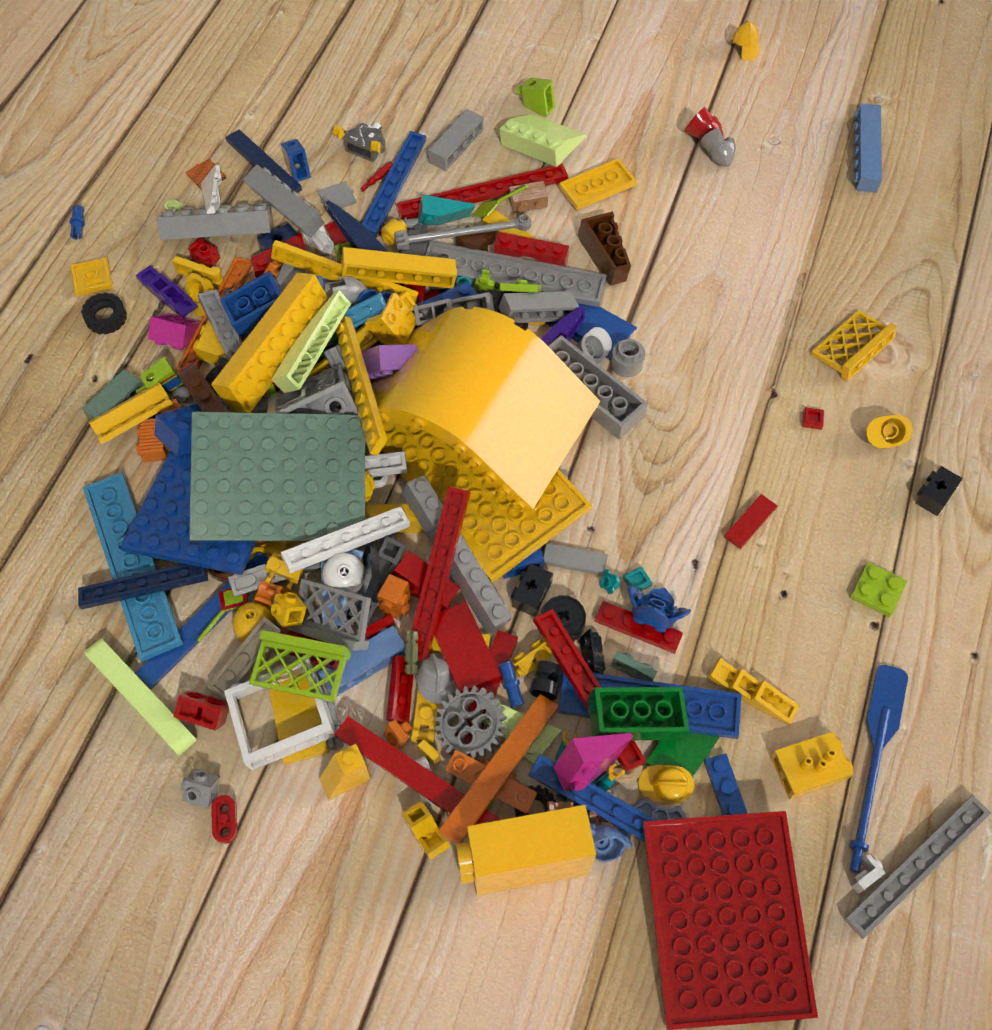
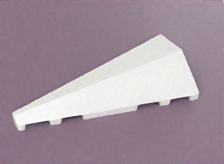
[201,165,222,214]

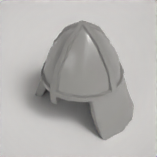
[701,128,736,167]
[324,276,367,306]

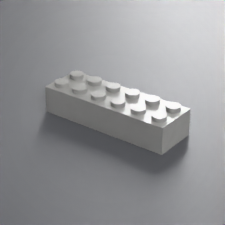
[157,202,274,240]
[548,335,648,439]

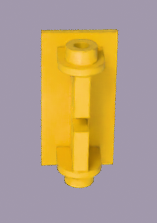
[512,639,552,677]

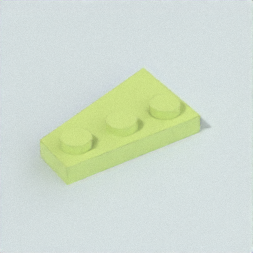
[484,704,562,766]

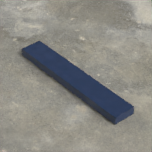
[225,129,302,193]
[78,564,208,610]

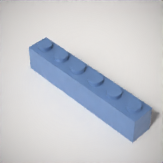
[853,103,882,193]

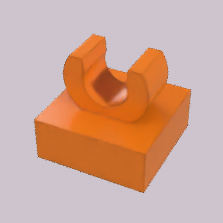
[383,720,412,750]

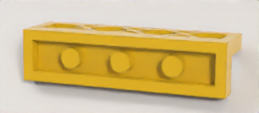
[89,382,173,444]

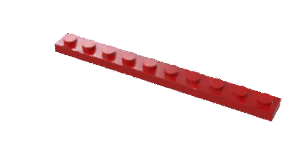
[396,163,568,220]

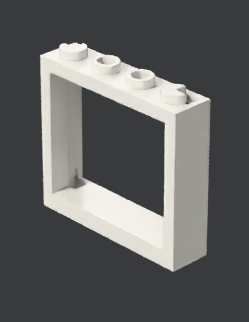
[224,658,336,770]

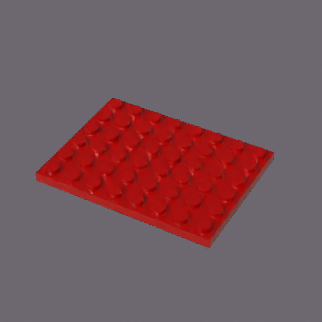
[643,811,818,1030]

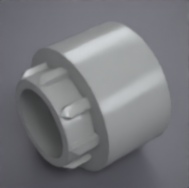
[611,339,645,377]

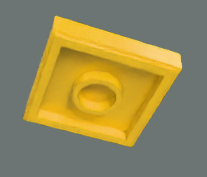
[70,257,113,297]

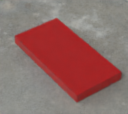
[434,601,501,693]

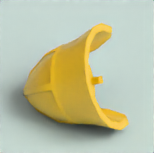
[732,21,760,60]

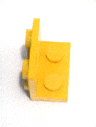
[365,293,416,345]

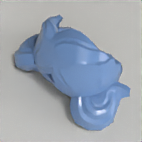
[589,821,632,862]

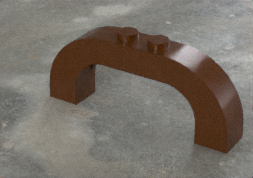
[176,362,228,412]

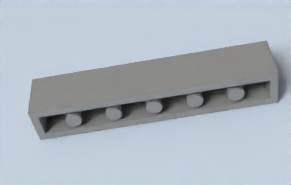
[243,164,325,238]

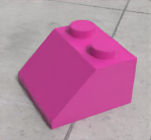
[148,313,201,350]

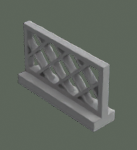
[288,578,371,651]

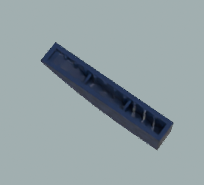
[325,200,405,286]

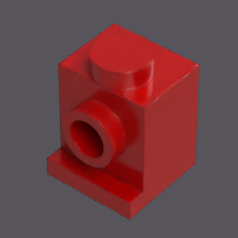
[188,237,220,268]

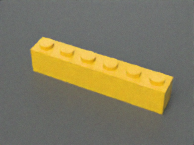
[341,247,457,289]

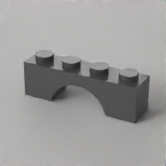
[347,536,406,624]

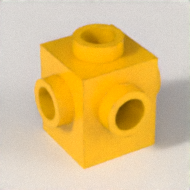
[271,592,307,627]

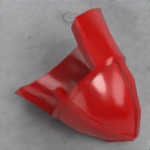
[684,106,723,140]

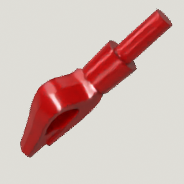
[360,161,393,192]

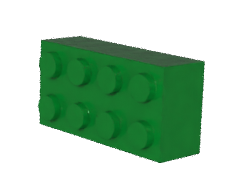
[587,687,689,741]

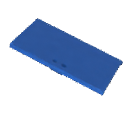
[545,303,637,360]

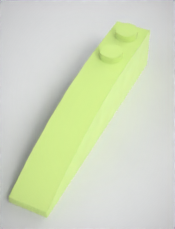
[271,290,351,393]

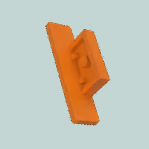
[446,750,537,813]

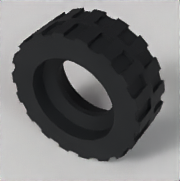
[81,293,127,335]

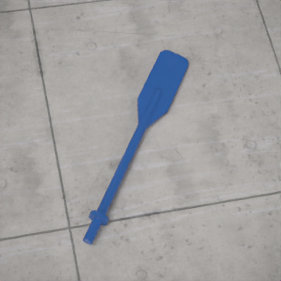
[849,665,908,873]

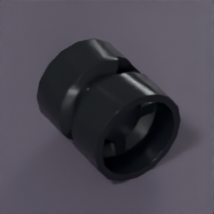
[529,660,563,701]

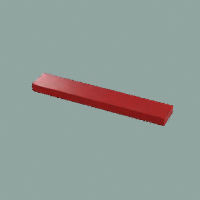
[455,630,518,757]

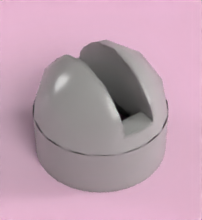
[173,386,190,403]

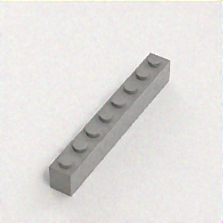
[402,475,513,634]

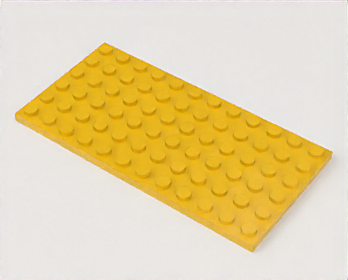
[381,424,592,583]

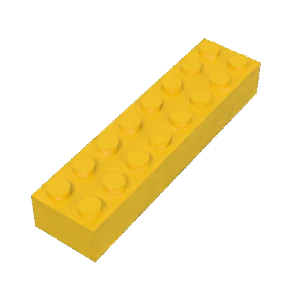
[211,273,329,413]

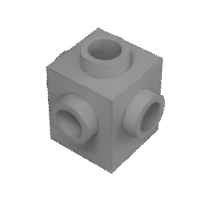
[181,769,220,808]

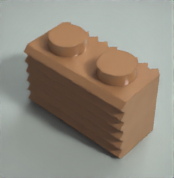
[509,181,548,213]

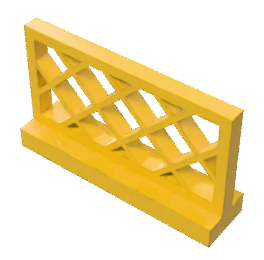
[811,310,897,382]

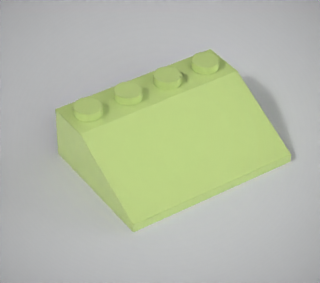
[499,114,586,167]

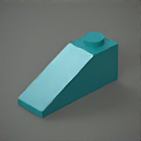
[418,195,475,226]

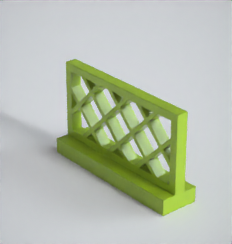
[249,630,351,703]

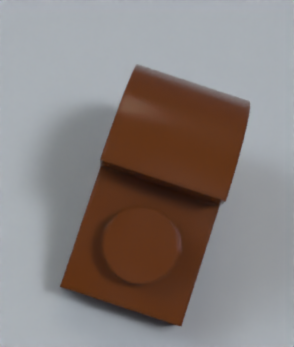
[455,223,496,252]

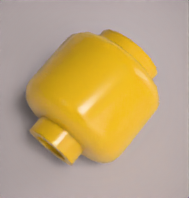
[381,219,408,246]

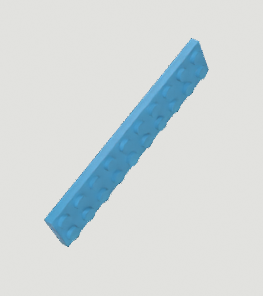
[83,472,183,662]

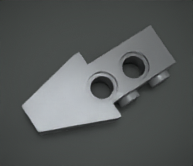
[414,292,495,327]

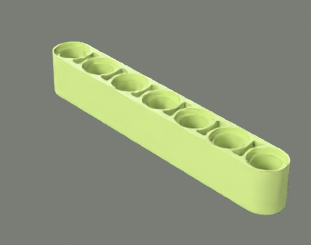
[83,638,197,756]

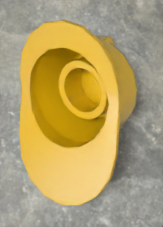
[186,273,214,317]
[866,415,913,449]
[638,765,694,803]

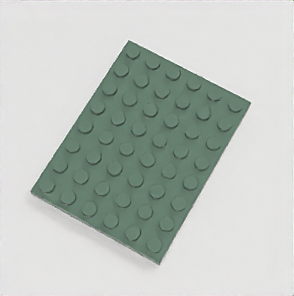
[190,412,365,541]

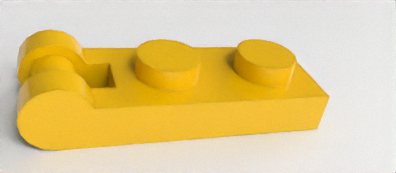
[172,256,223,287]
[411,689,439,744]

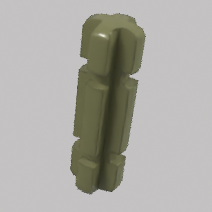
[405,631,418,674]

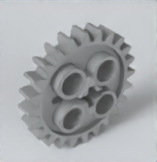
[434,686,508,760]

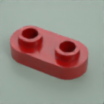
[211,795,237,844]

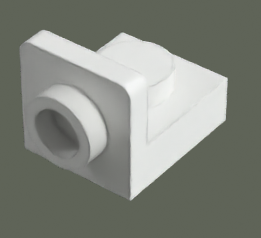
[852,853,885,894]

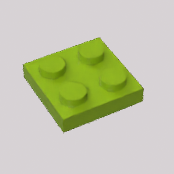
[850,562,907,618]

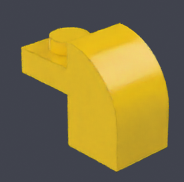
[401,801,451,860]

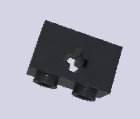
[915,466,963,516]
[510,564,554,617]

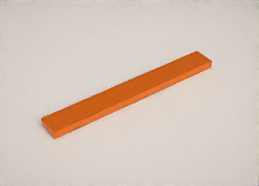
[175,257,253,372]
[439,694,559,844]

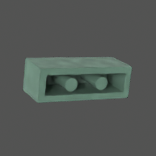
[82,369,143,421]

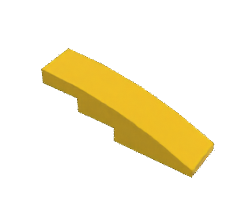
[707,658,800,725]

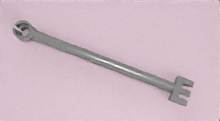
[394,214,532,250]

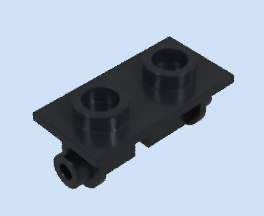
[579,629,606,674]

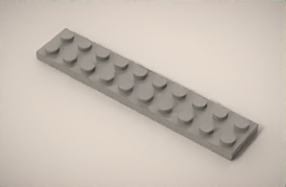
[425,241,607,307]

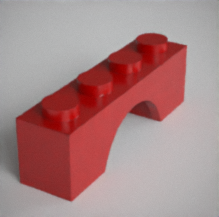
[494,232,569,267]

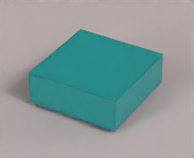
[623,566,653,592]

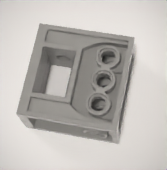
[267,363,359,415]

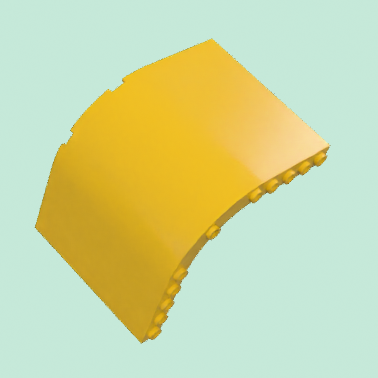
[371,307,600,512]

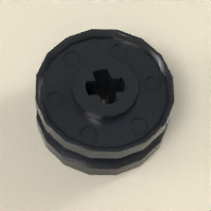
[541,595,586,642]

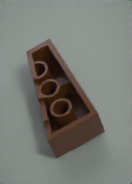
[578,211,631,286]

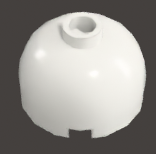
[322,553,365,597]

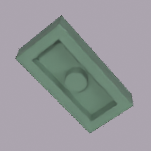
[611,651,657,681]

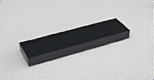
[363,540,380,598]

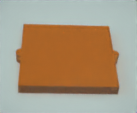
[186,158,227,190]

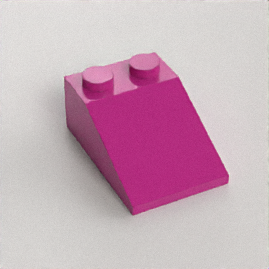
[553,733,633,791]

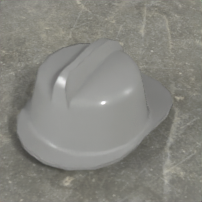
[576,327,612,364]
[415,654,454,704]

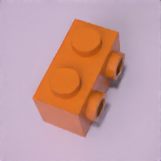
[377,574,411,621]

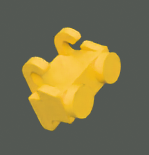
[265,552,305,591]

